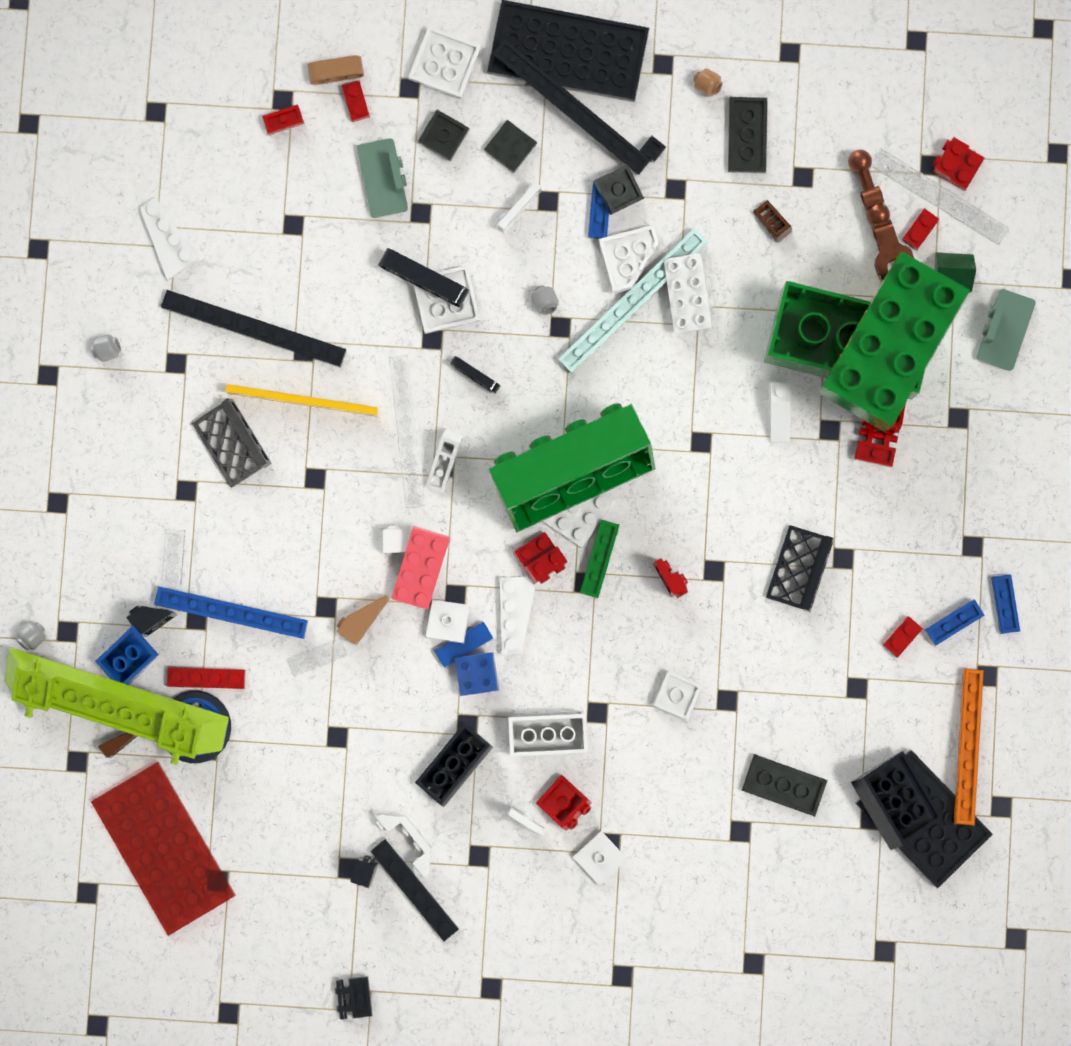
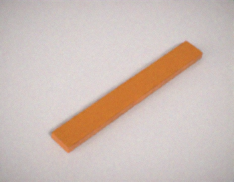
[954,669,984,826]

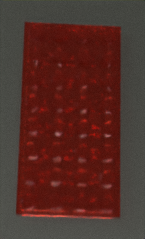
[91,762,236,936]

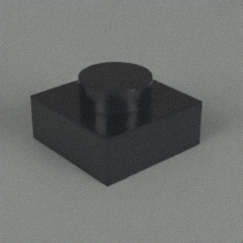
[640,135,666,163]

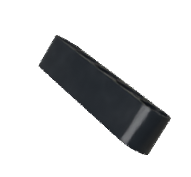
[378,248,469,307]

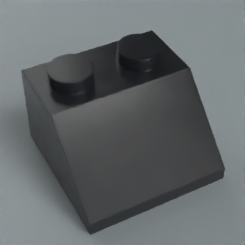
[126,606,177,637]

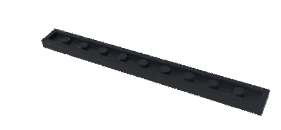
[493,39,651,175]
[161,290,347,368]

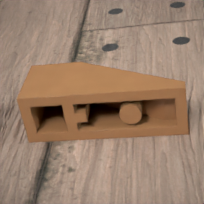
[337,595,390,645]

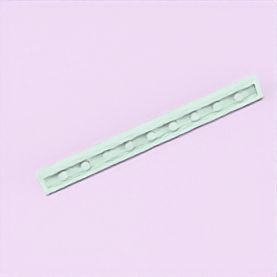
[558,228,708,374]

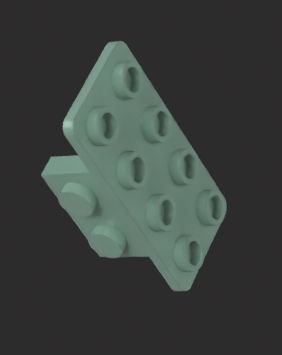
[357,138,408,218]
[977,289,1036,371]

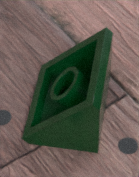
[934,252,976,292]

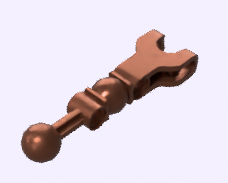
[848,149,914,282]

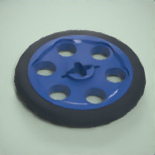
[169,691,231,764]

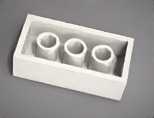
[508,714,588,757]

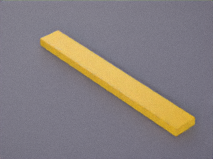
[225,384,379,417]

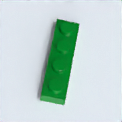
[580,519,620,598]

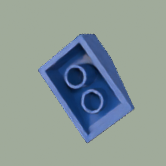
[95,625,159,685]

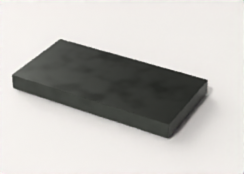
[728,97,768,173]
[741,754,828,817]

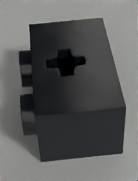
[350,855,379,888]

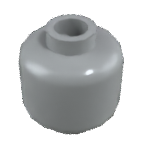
[531,285,559,315]
[91,335,121,362]
[16,622,46,651]

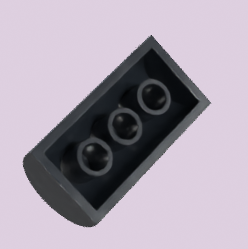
[415,723,493,807]

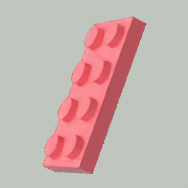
[391,526,450,610]

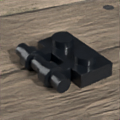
[334,976,373,1020]

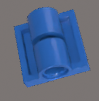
[455,652,499,696]

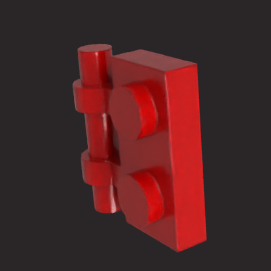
[854,428,898,468]

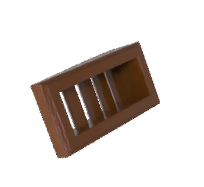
[753,200,792,242]
[98,733,138,758]

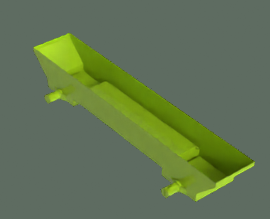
[4,647,229,765]

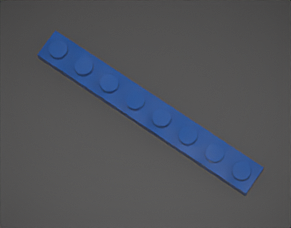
[154,586,308,639]

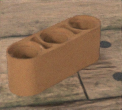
[307,55,364,85]

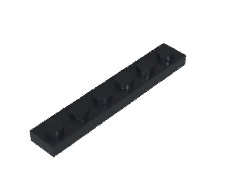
[370,838,459,942]

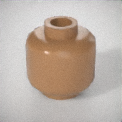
[693,69,723,97]

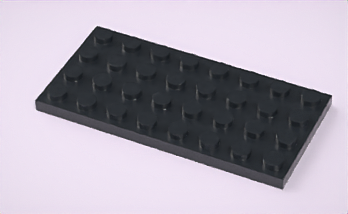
[487,0,649,102]

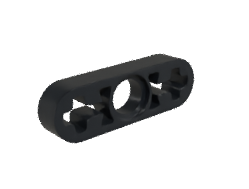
[450,356,501,394]

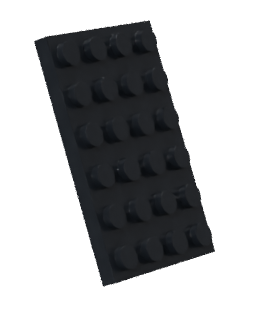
[855,750,993,888]

